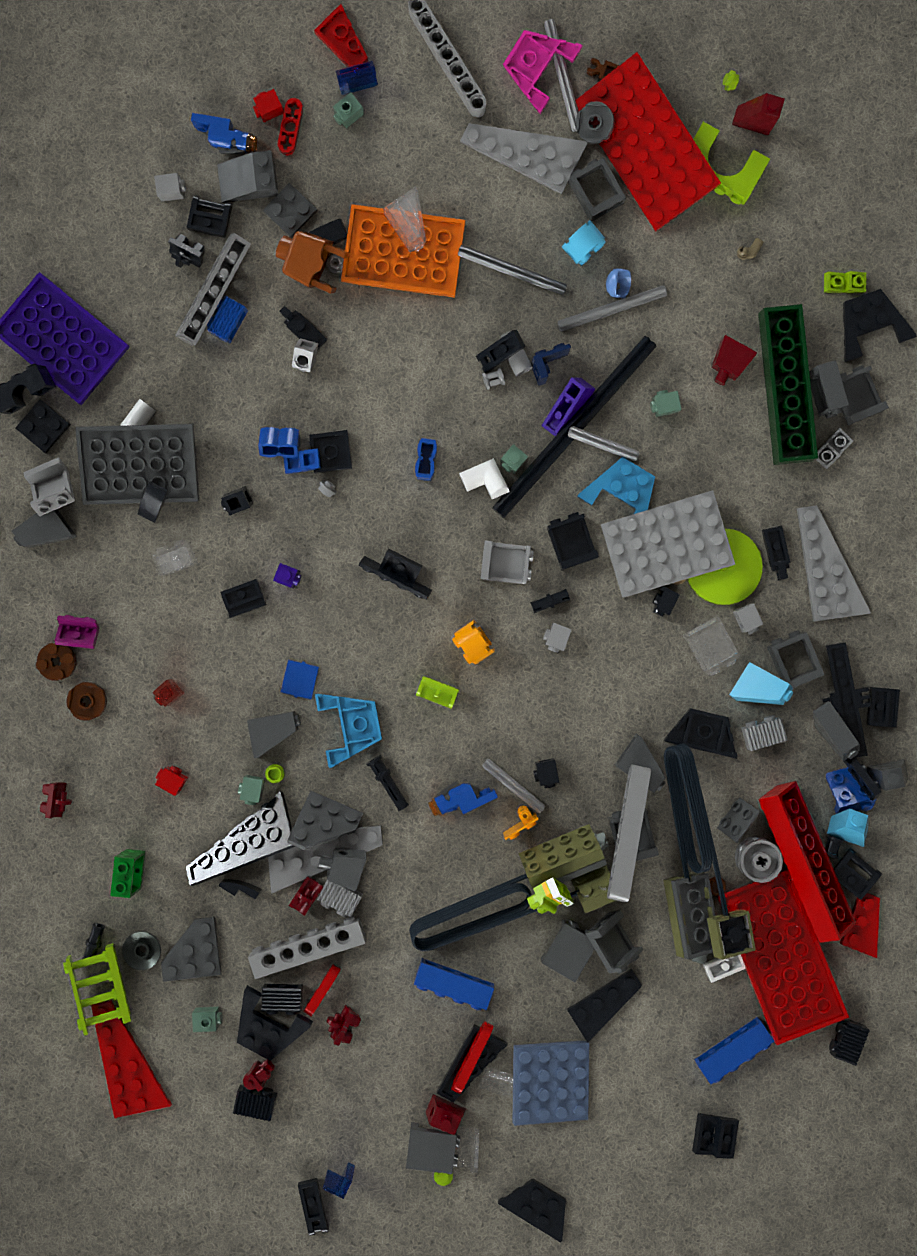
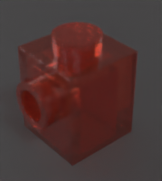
[152,679,184,707]

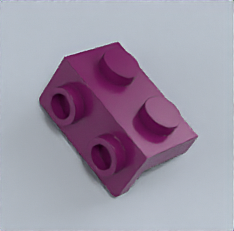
[54,615,99,649]

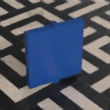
[281,660,319,699]

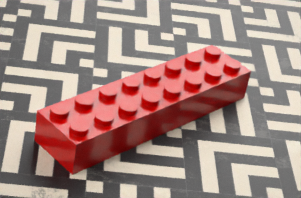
[758,781,856,943]

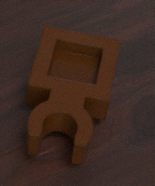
[587,58,619,81]

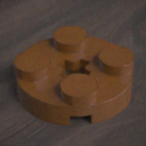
[36,643,76,681]
[66,682,107,721]

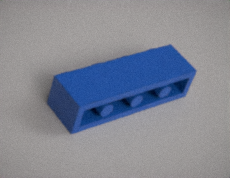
[414,958,494,1010]
[694,1017,774,1085]

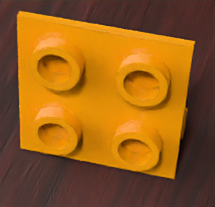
[503,805,539,840]

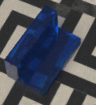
[335,61,378,95]
[323,1162,355,1199]

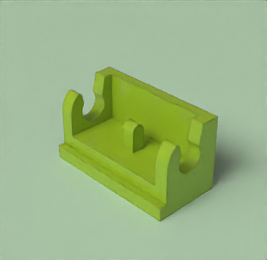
[416,676,459,709]

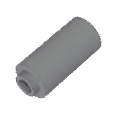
[500,331,533,377]

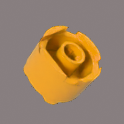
[452,620,495,665]

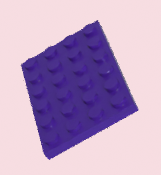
[0,272,130,405]

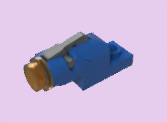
[191,113,257,154]
[428,781,498,816]

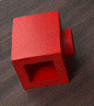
[253,89,284,123]
[155,765,188,796]

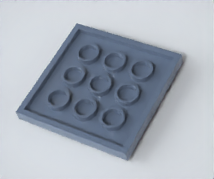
[512,1041,589,1126]

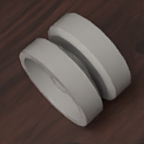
[735,836,783,883]

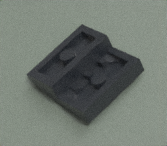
[692,1113,739,1159]

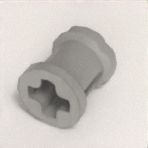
[482,368,505,390]

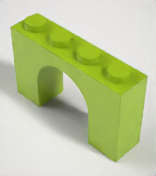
[693,121,770,205]

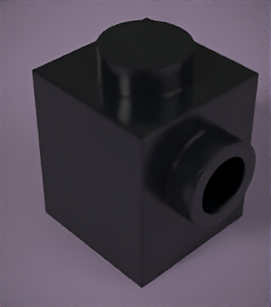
[533,758,560,788]

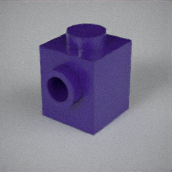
[273,563,301,589]

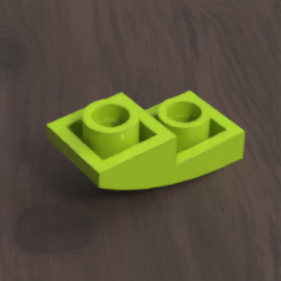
[824,271,866,293]

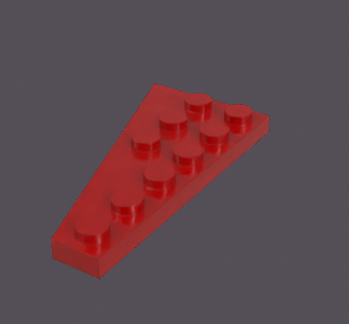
[91,1000,172,1118]

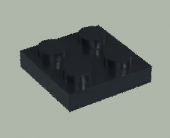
[15,399,71,453]
[309,430,352,474]

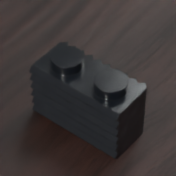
[261,983,303,1015]
[829,1019,870,1066]
[233,1084,277,1122]

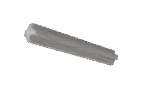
[568,426,639,461]
[482,759,545,813]

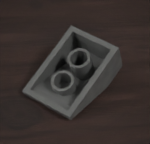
[217,150,278,203]

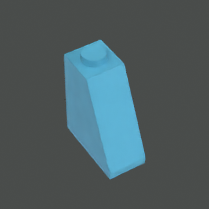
[729,662,793,705]
[827,809,868,847]

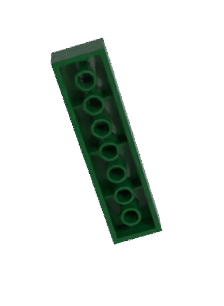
[758,304,818,465]

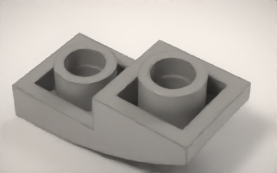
[816,428,853,469]

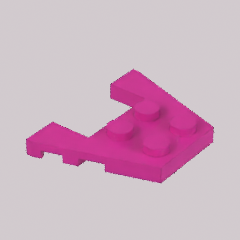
[503,30,582,114]

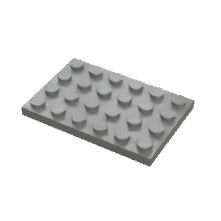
[601,490,735,598]

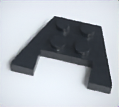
[843,289,917,362]
[237,985,313,1061]

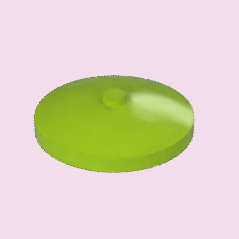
[687,528,763,605]

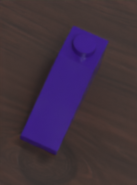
[541,377,595,436]

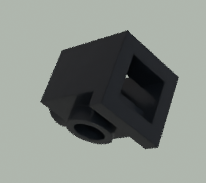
[221,486,253,516]
[652,586,680,617]

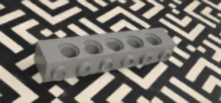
[175,233,251,346]
[248,916,367,979]

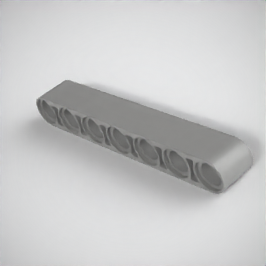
[408,0,486,118]
[607,764,651,903]

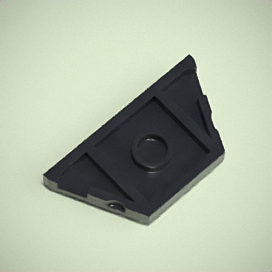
[664,708,737,759]
[498,1179,566,1243]

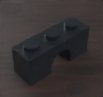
[0,364,56,414]

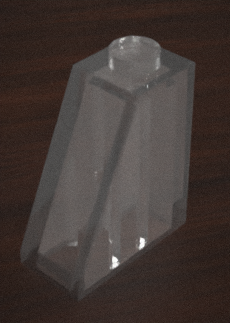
[383,187,426,253]

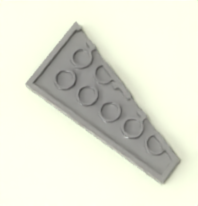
[460,123,588,194]
[797,505,871,622]
[268,825,383,894]

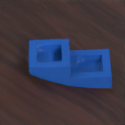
[283,448,321,474]

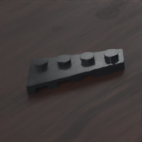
[567,968,642,1043]
[437,1024,508,1103]

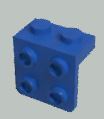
[826,767,877,814]

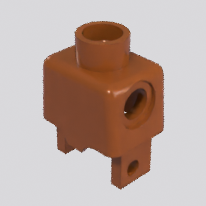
[276,231,350,294]

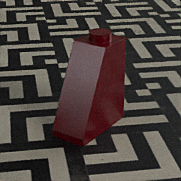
[732,93,785,136]

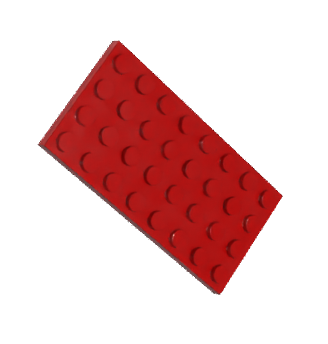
[575,52,721,231]
[717,869,849,1045]

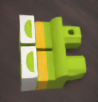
[527,877,574,914]

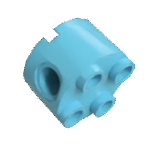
[562,220,606,266]

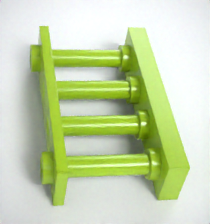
[63,943,132,1036]

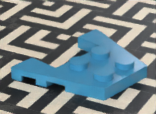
[577,457,655,514]
[315,694,382,768]

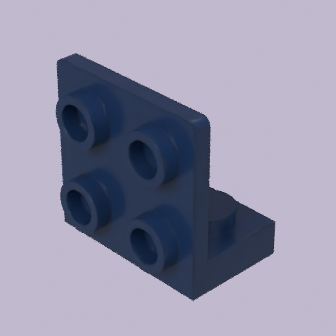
[531,343,571,386]

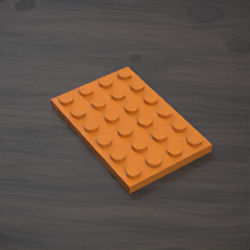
[341,204,465,298]

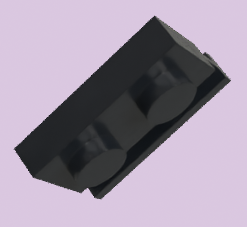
[220,579,267,618]
[867,687,900,728]

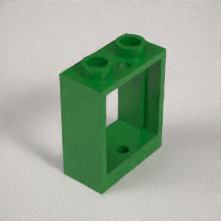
[110,849,146,898]

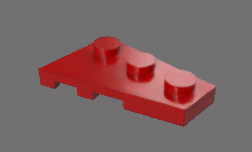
[314,4,368,74]
[840,893,880,958]

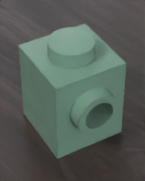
[333,92,364,128]
[650,390,682,417]
[500,444,528,474]
[238,775,265,805]
[192,1007,222,1032]

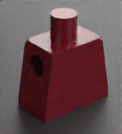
[711,335,757,386]
[426,1094,466,1135]

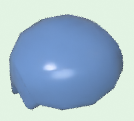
[606,268,631,299]

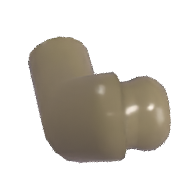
[737,238,764,260]

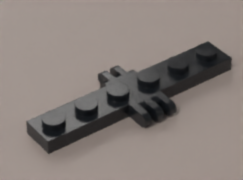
[822,642,872,757]

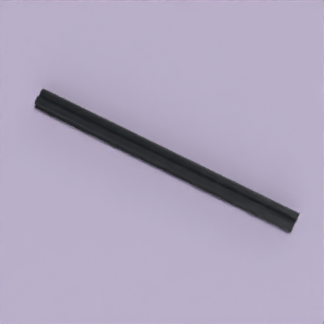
[492,336,656,518]

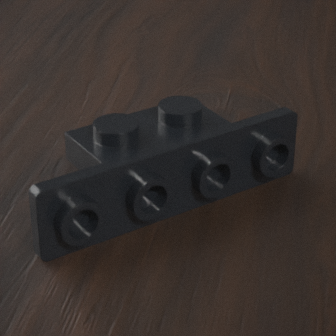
[359,549,432,600]

